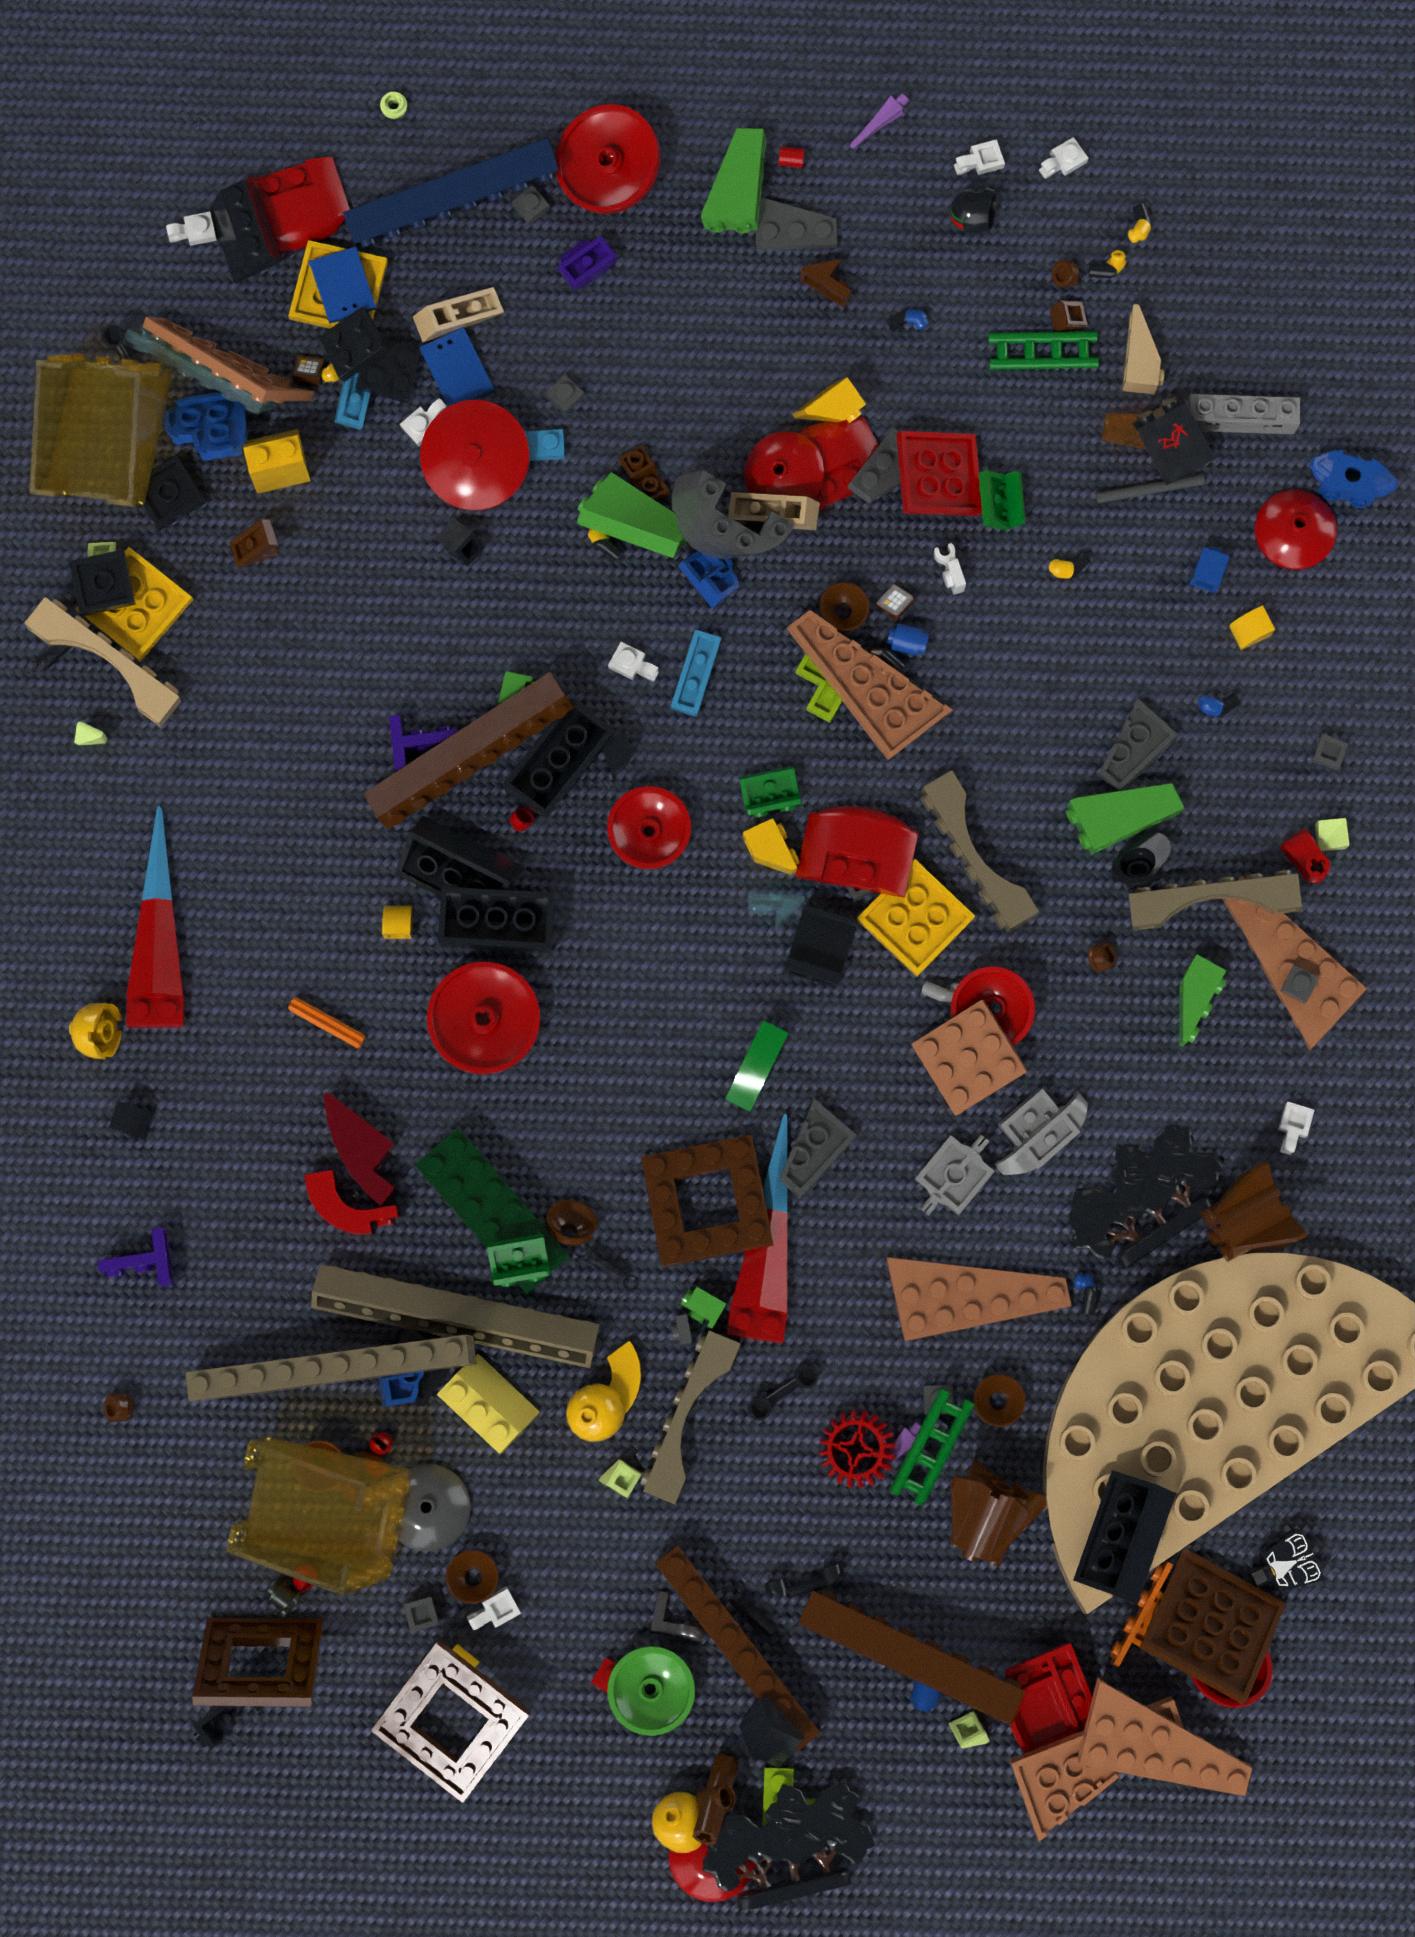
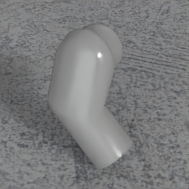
[922,981,958,1002]

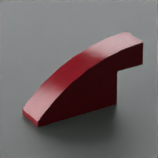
[324,1092,397,1207]

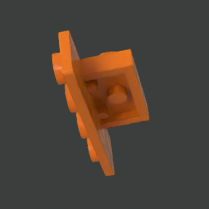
[1109,1561,1173,1667]

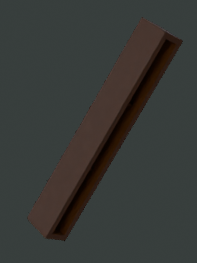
[363,672,574,830]
[655,1545,820,1751]
[798,1590,1026,1727]

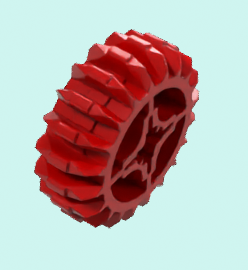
[819,1410,897,1488]

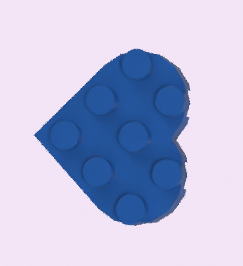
[163,390,248,460]

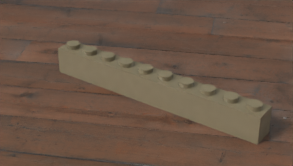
[311,1264,600,1368]
[186,1335,476,1402]

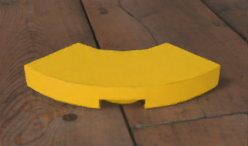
[607,1341,641,1414]

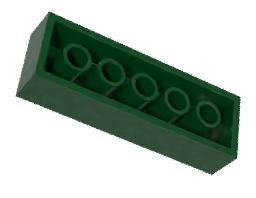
[415,1128,571,1296]

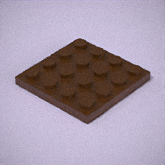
[1139,1548,1286,1704]

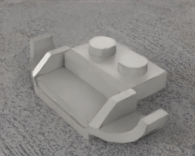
[994,1088,1088,1175]

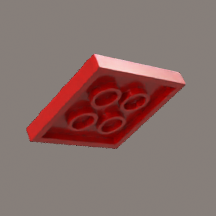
[896,431,982,516]

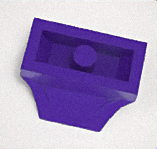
[557,236,617,291]

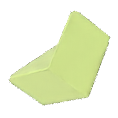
[1315,818,1349,851]

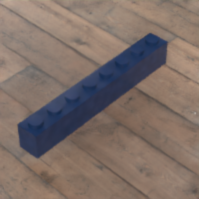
[343,138,559,248]

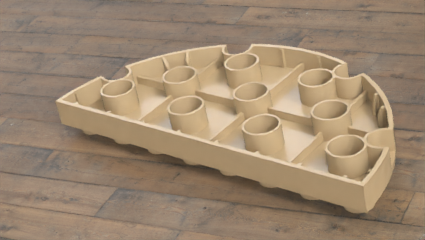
[1043,1253,1415,1614]

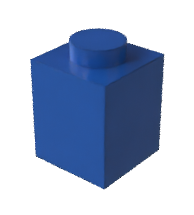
[1189,547,1230,593]

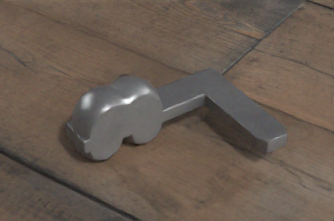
[651,1591,705,1641]

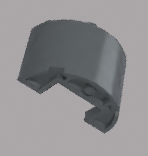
[672,470,794,559]

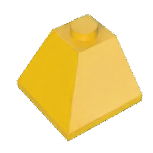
[792,377,866,423]

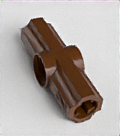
[692,1754,739,1845]

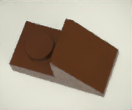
[799,259,852,309]
[229,519,278,568]

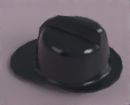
[1111,832,1171,890]

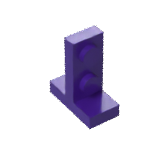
[389,715,458,772]
[97,1227,174,1288]

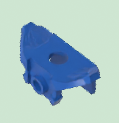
[1309,450,1399,508]

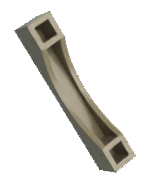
[920,770,1039,933]
[1129,870,1302,931]
[640,1331,741,1505]

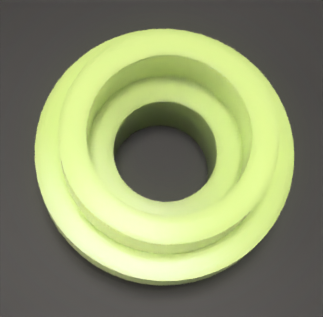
[380,92,407,119]

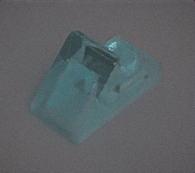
[747,893,805,932]

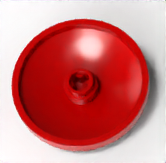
[555,104,661,214]
[420,400,530,511]
[427,962,540,1075]

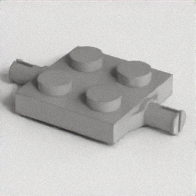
[915,1135,995,1216]

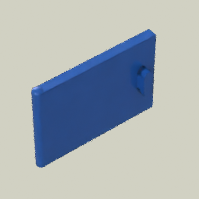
[308,246,376,324]
[419,327,495,407]

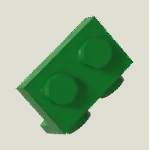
[979,470,1025,531]
[739,766,802,817]
[487,1233,550,1287]

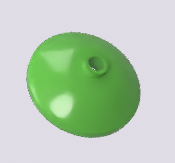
[607,1646,695,1736]

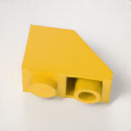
[742,818,799,875]

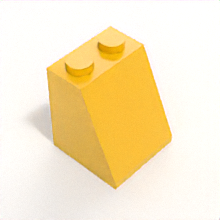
[243,429,310,494]

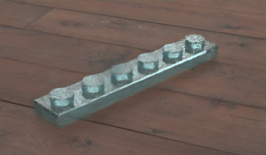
[124,328,275,414]

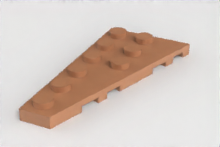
[142,317,315,404]
[786,610,953,760]
[1223,876,1367,1051]
[886,1257,1072,1342]
[1077,1678,1252,1796]
[1009,1696,1183,1842]

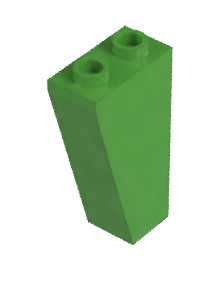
[701,128,767,233]
[577,472,687,558]
[1066,783,1184,855]

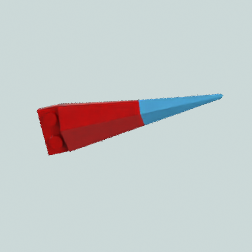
[126,806,185,1028]
[726,1113,787,1344]

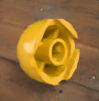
[69,1003,122,1059]
[566,1383,625,1442]
[651,1792,702,1853]

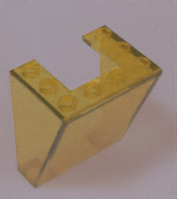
[29,353,172,507]
[226,1437,410,1596]

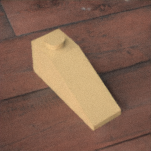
[413,287,504,342]
[1122,304,1164,395]
[728,492,820,530]

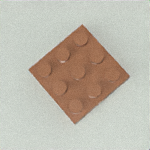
[911,999,1028,1116]

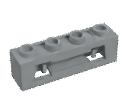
[1187,394,1300,434]

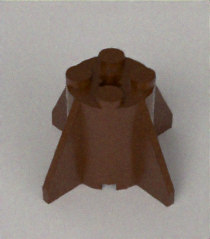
[1200,1160,1307,1262]
[949,1460,1046,1566]

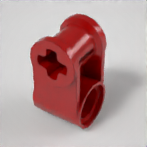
[1280,828,1330,884]

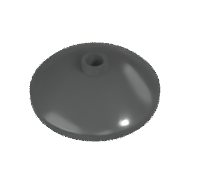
[384,1464,471,1551]

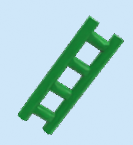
[988,331,1099,370]
[889,1388,975,1506]

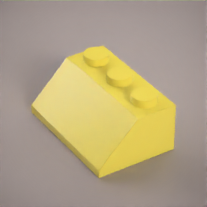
[437,1354,540,1454]

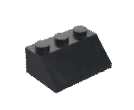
[209,179,282,283]

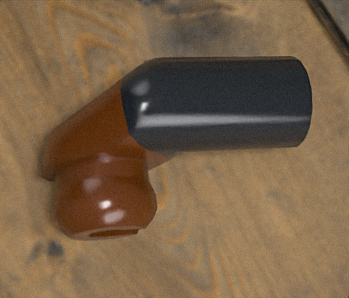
[867,648,906,672]

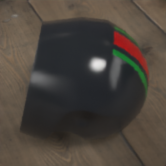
[950,188,997,234]

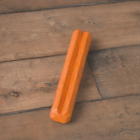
[288,997,365,1048]

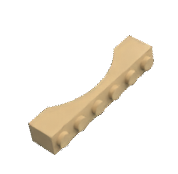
[25,597,181,728]

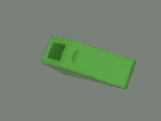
[1179,954,1227,1047]

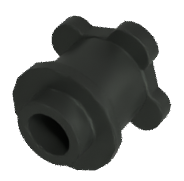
[266,1580,303,1617]

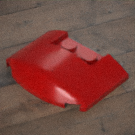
[245,157,350,253]
[776,417,879,511]
[795,806,918,898]
[1004,1642,1092,1753]

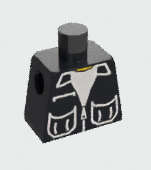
[1249,1528,1325,1591]

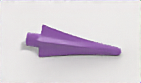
[850,93,909,149]
[865,1422,921,1484]

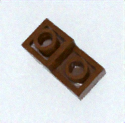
[618,445,670,502]

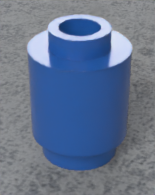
[887,623,929,656]
[910,1681,942,1713]

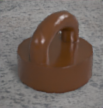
[1052,260,1079,288]
[1088,941,1117,972]
[104,1393,133,1422]

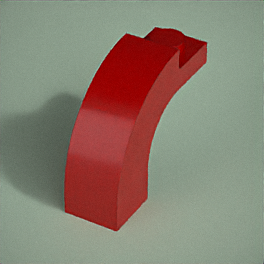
[304,1170,400,1236]

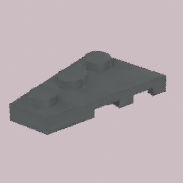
[755,197,837,250]
[847,428,901,504]
[1099,699,1178,792]
[779,1099,857,1199]

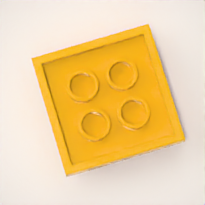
[288,240,388,329]
[75,547,193,662]
[857,859,975,977]

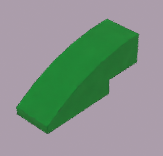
[725,1020,788,1112]

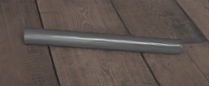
[1095,474,1205,504]

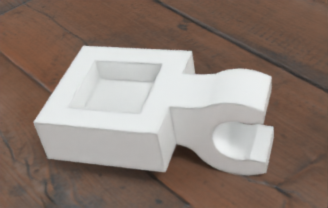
[1039,137,1088,179]
[954,139,1005,175]
[166,212,217,246]
[400,398,447,447]
[934,543,966,595]
[608,642,659,682]
[1278,1101,1314,1155]
[466,1586,521,1630]

